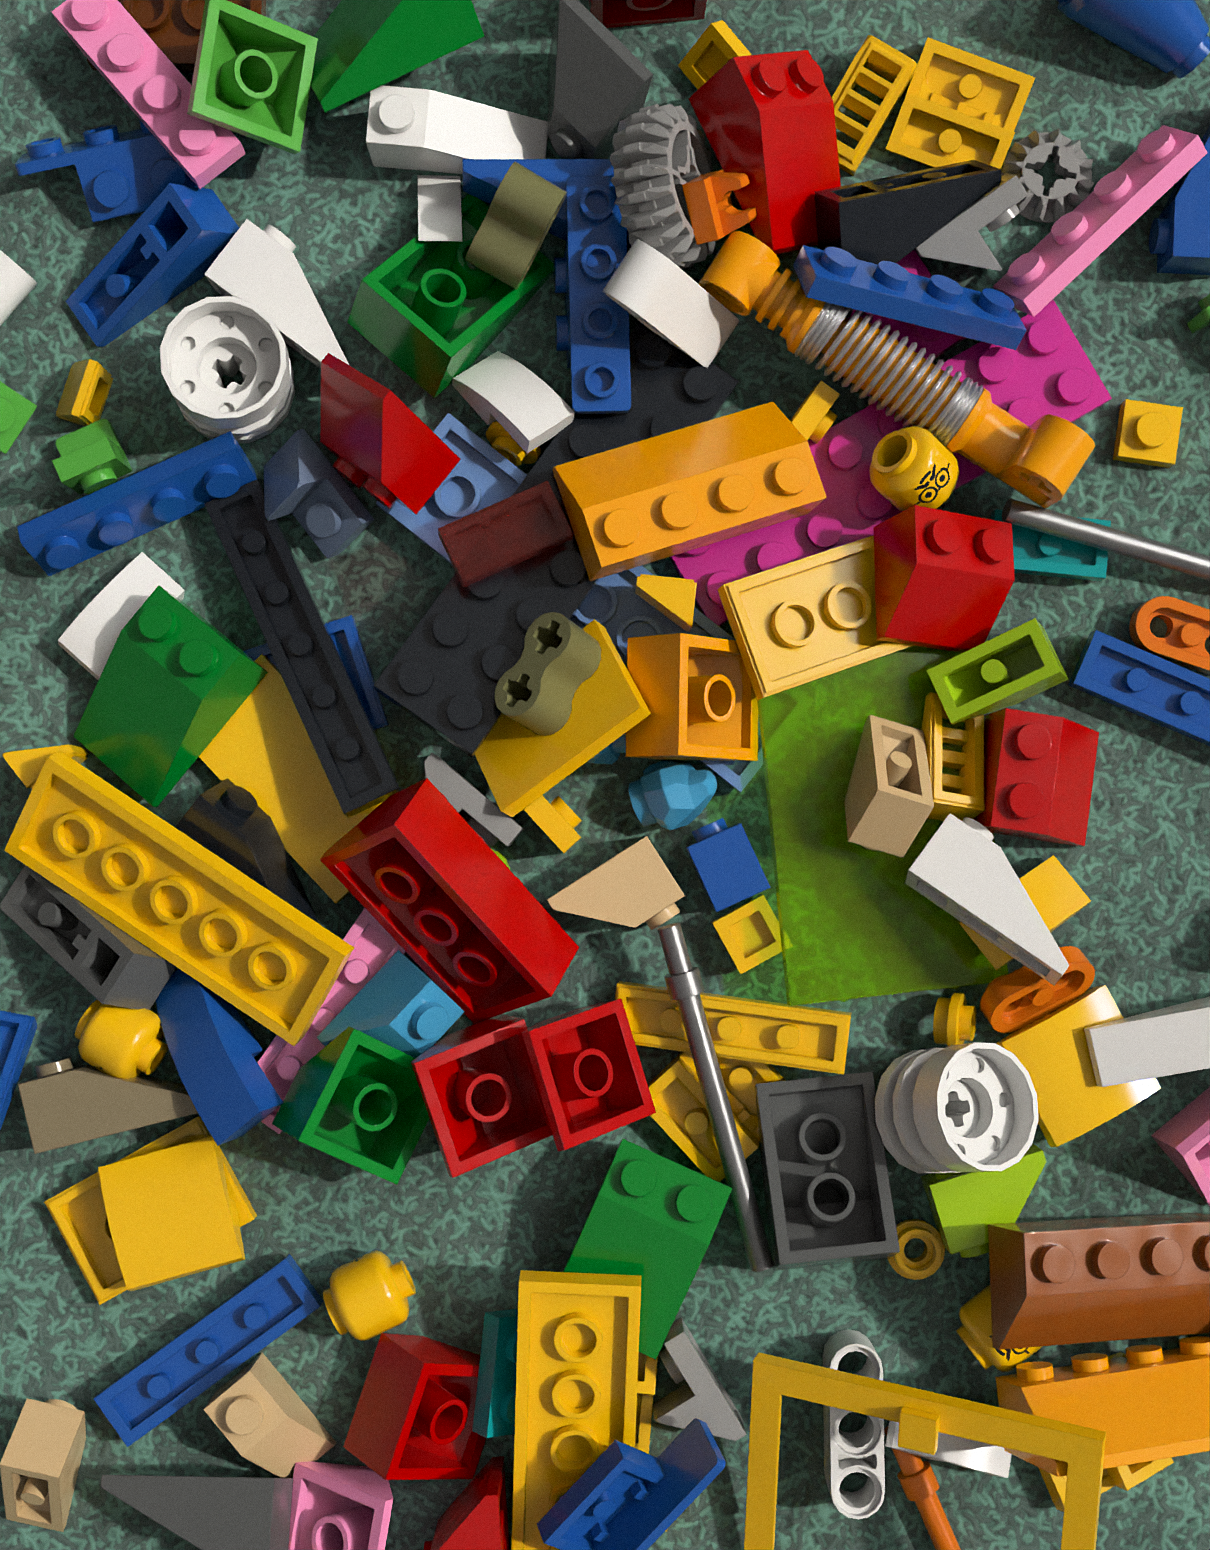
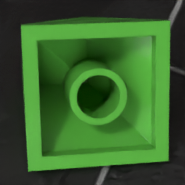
[187,0,318,154]

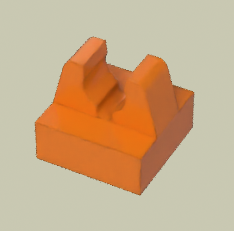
[682,169,757,245]

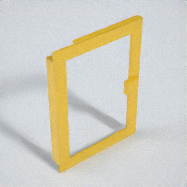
[744,1352,1106,1550]

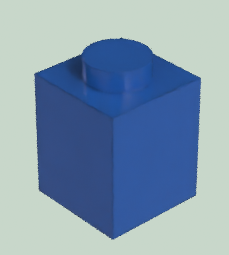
[685,818,771,912]

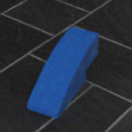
[156,969,284,1146]

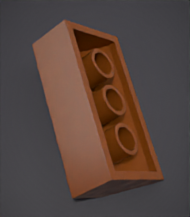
[988,1213,1210,1350]

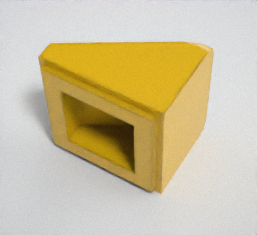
[56,359,113,426]
[635,574,697,632]
[2,744,89,789]

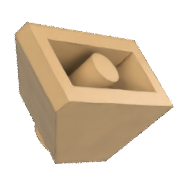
[844,715,934,857]
[547,836,685,930]
[203,1352,336,1478]
[0,1398,86,1532]

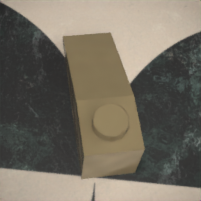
[18,1057,198,1154]

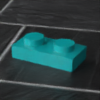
[990,509,1111,581]
[472,1309,518,1438]

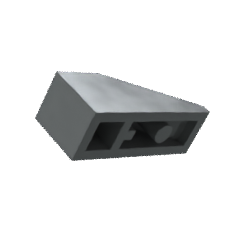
[0,865,176,1010]
[101,1475,293,1550]

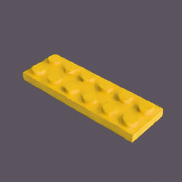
[4,751,354,1046]
[511,1270,642,1550]

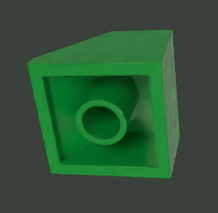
[272,1026,429,1185]

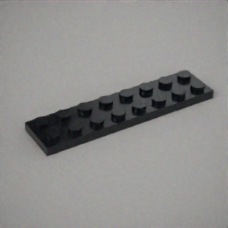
[374,321,739,757]

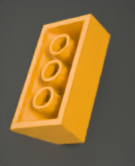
[552,402,827,581]
[995,1336,1210,1477]

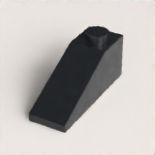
[815,160,1001,265]
[175,778,320,924]

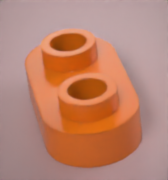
[1129,596,1210,674]
[980,946,1095,1033]

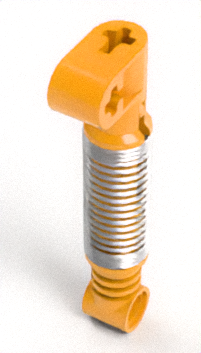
[699,231,1095,509]

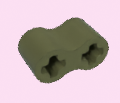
[465,161,567,290]
[495,612,601,736]

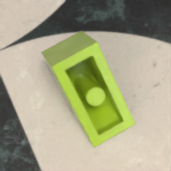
[926,618,1069,724]
[921,1143,1047,1258]

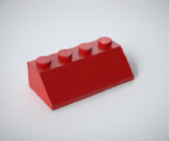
[320,778,579,1024]

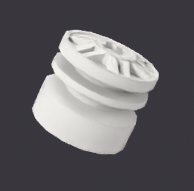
[160,296,295,443]
[875,1042,1039,1173]

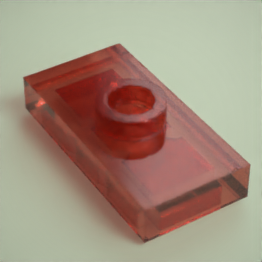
[438,481,573,587]

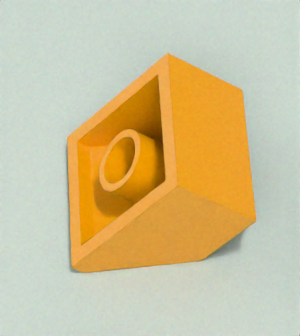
[625,633,759,761]

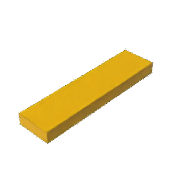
[615,981,852,1075]

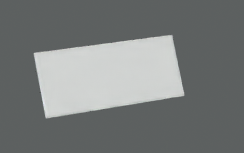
[417,175,462,242]

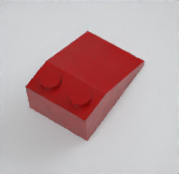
[688,50,841,254]

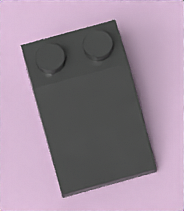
[755,1072,900,1271]

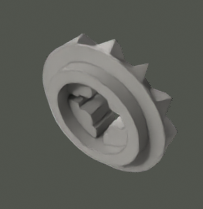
[1001,129,1094,223]

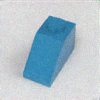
[317,950,465,1058]

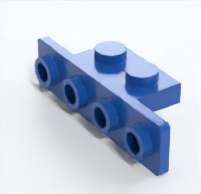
[15,120,205,222]
[554,176,631,414]
[537,1418,726,1550]

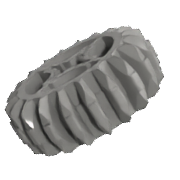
[610,104,715,269]

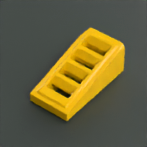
[832,35,917,176]
[921,692,985,821]

